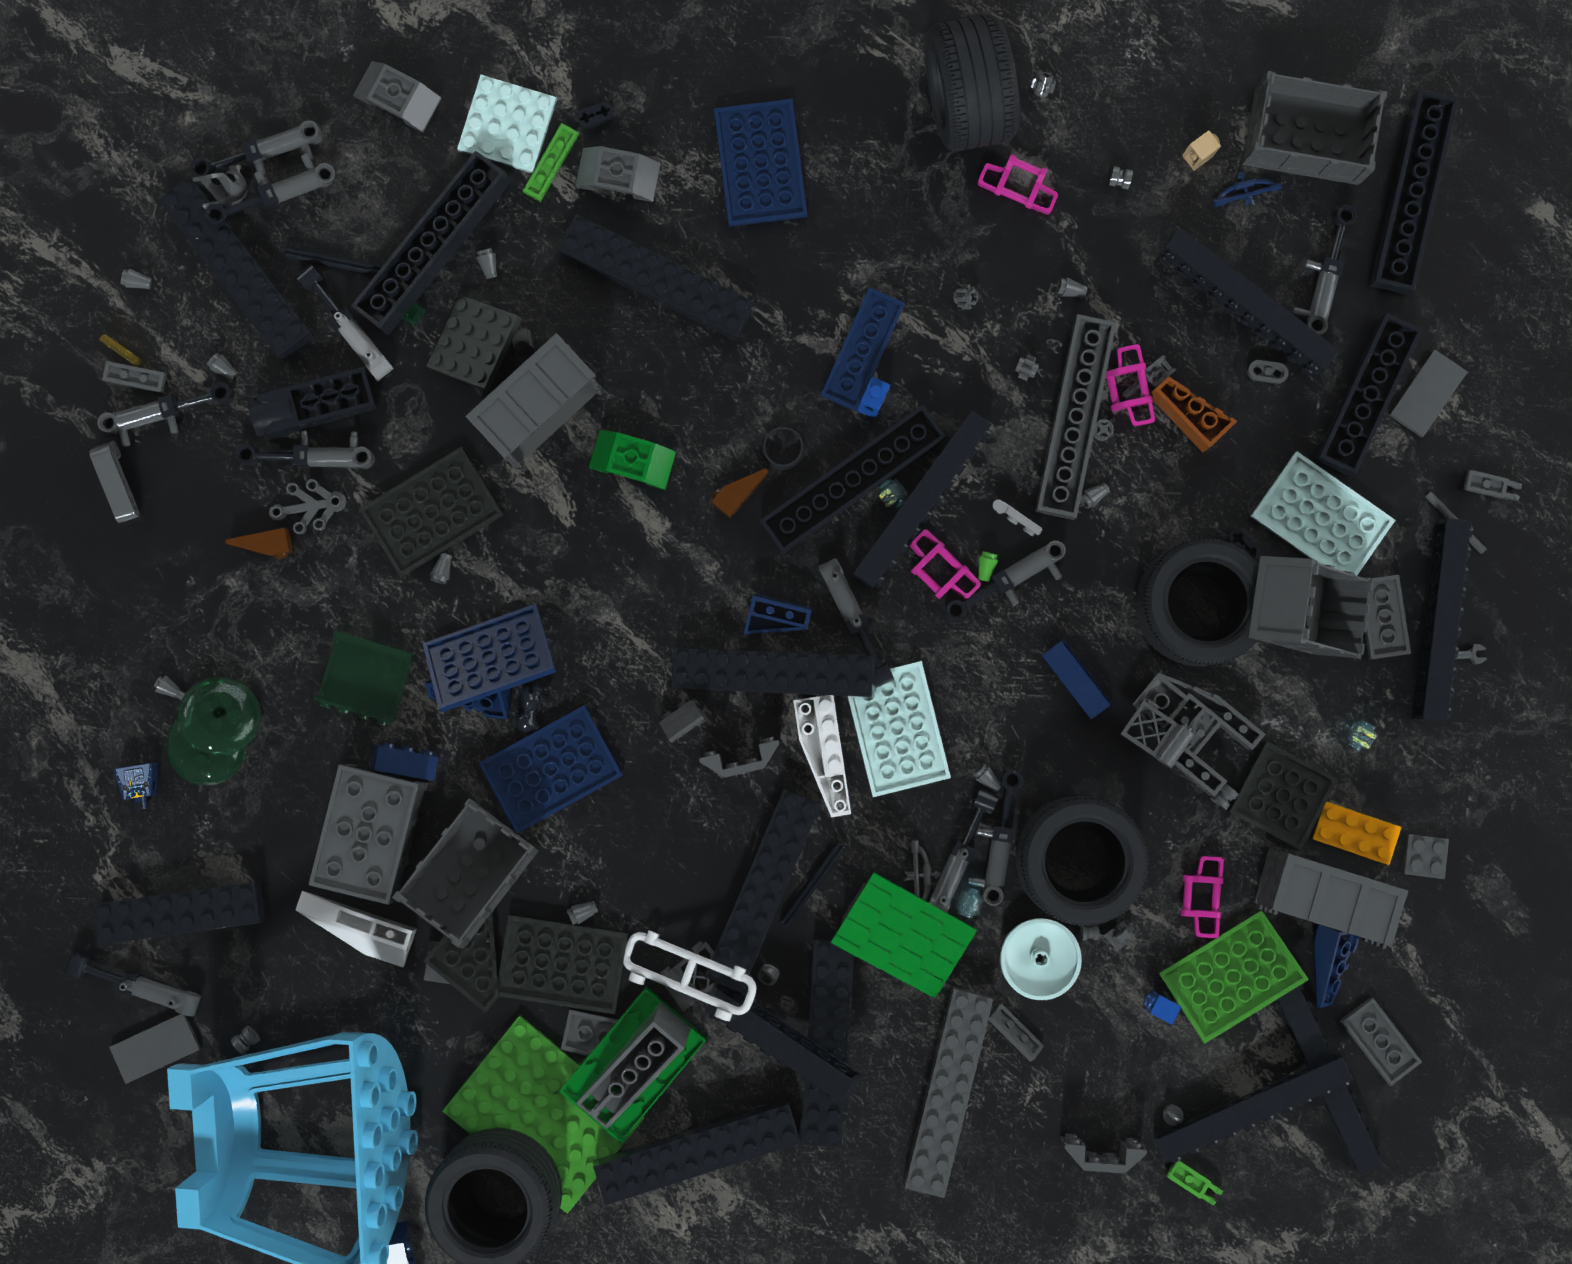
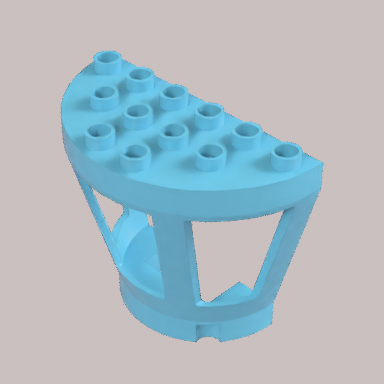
[167,1032,418,1264]

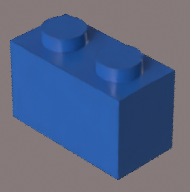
[1143,990,1181,1025]

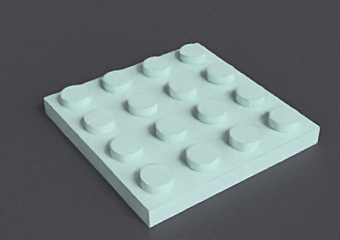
[457,75,557,174]

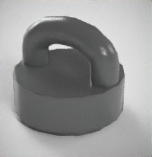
[757,964,780,986]
[1162,1104,1184,1126]

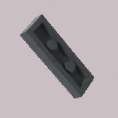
[102,361,167,393]
[988,1003,1044,1062]

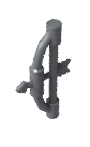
[904,840,941,901]

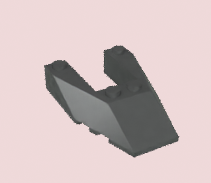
[1133,673,1265,797]

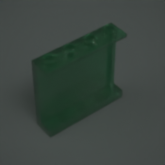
[314,630,415,726]

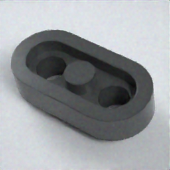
[1247,360,1288,384]

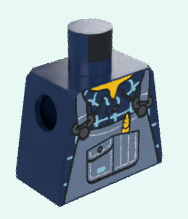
[114,763,158,810]

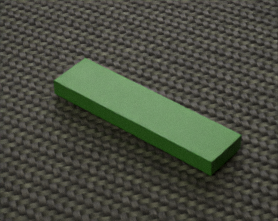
[523,123,579,202]

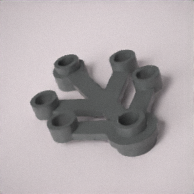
[269,479,346,534]

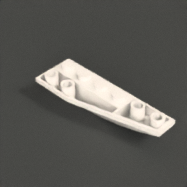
[793,695,851,817]
[296,891,417,967]

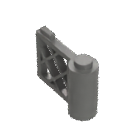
[1121,700,1195,769]
[659,941,718,1011]

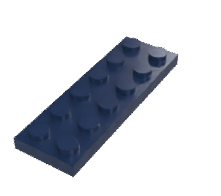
[821,287,905,412]

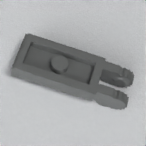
[1463,470,1522,501]

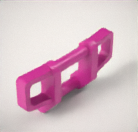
[978,154,1058,215]
[1105,344,1155,427]
[910,529,981,600]
[1180,856,1224,938]

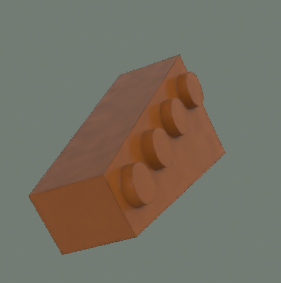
[1150,376,1237,452]

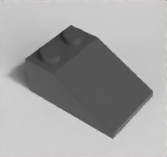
[659,698,706,743]

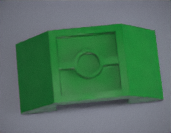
[589,430,676,490]

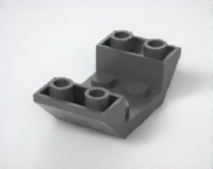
[353,61,442,133]
[575,146,661,202]
[699,737,779,778]
[1059,1134,1147,1174]

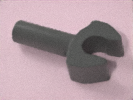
[1456,644,1487,664]

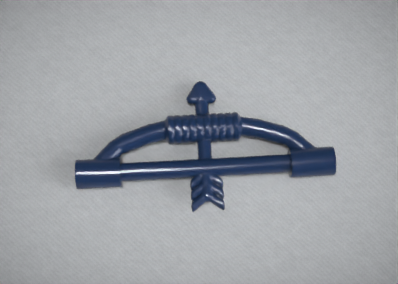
[1213,172,1282,207]

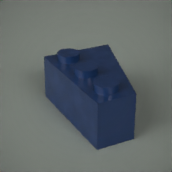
[744,594,812,635]
[369,742,439,781]
[387,1221,416,1264]

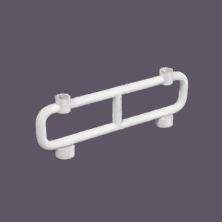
[623,930,757,1021]

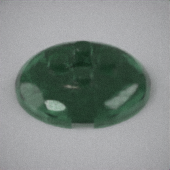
[178,677,261,756]
[166,705,247,785]

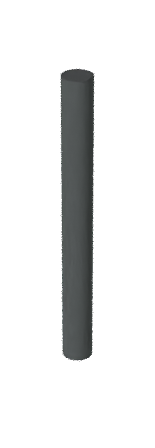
[1425,491,1487,554]

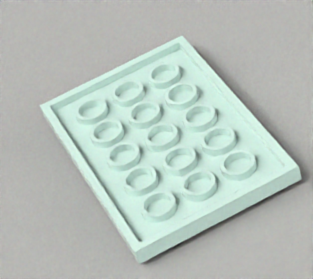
[1250,452,1395,576]
[848,661,951,797]

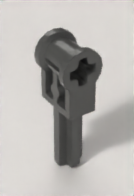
[1122,355,1176,401]

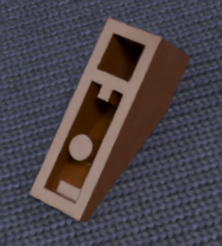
[711,468,769,519]
[225,528,293,559]

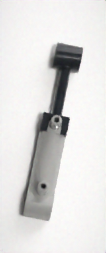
[295,264,394,381]

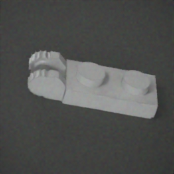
[992,499,1042,537]

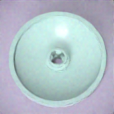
[1000,918,1082,1000]

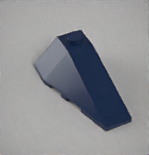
[425,680,512,719]
[1314,924,1360,1008]

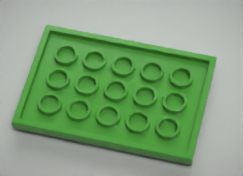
[1159,911,1308,1044]

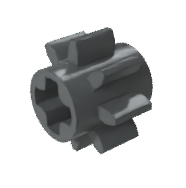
[1031,72,1056,97]
[954,284,978,309]
[1015,354,1039,381]

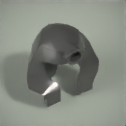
[193,165,248,209]

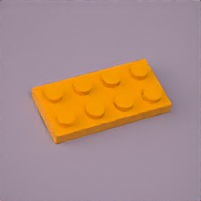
[1311,801,1402,865]

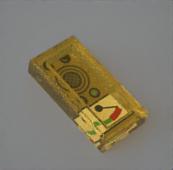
[99,334,141,366]

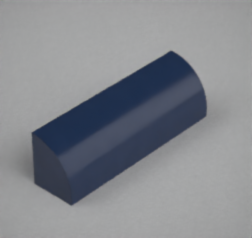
[1042,639,1112,719]

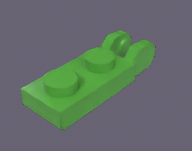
[1165,1160,1223,1205]

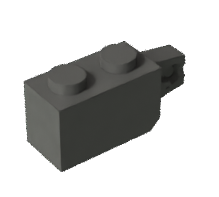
[1099,918,1135,952]

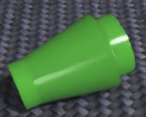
[978,551,998,582]

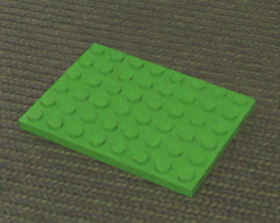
[443,1015,644,1214]

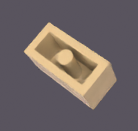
[1182,130,1221,171]

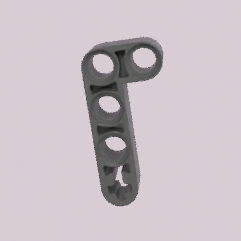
[89,441,139,523]

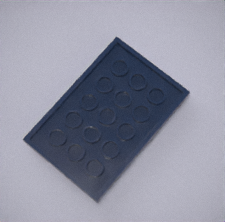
[714,99,807,227]
[423,604,556,713]
[479,705,623,834]

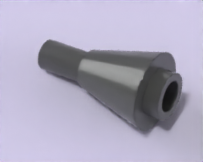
[154,675,191,703]

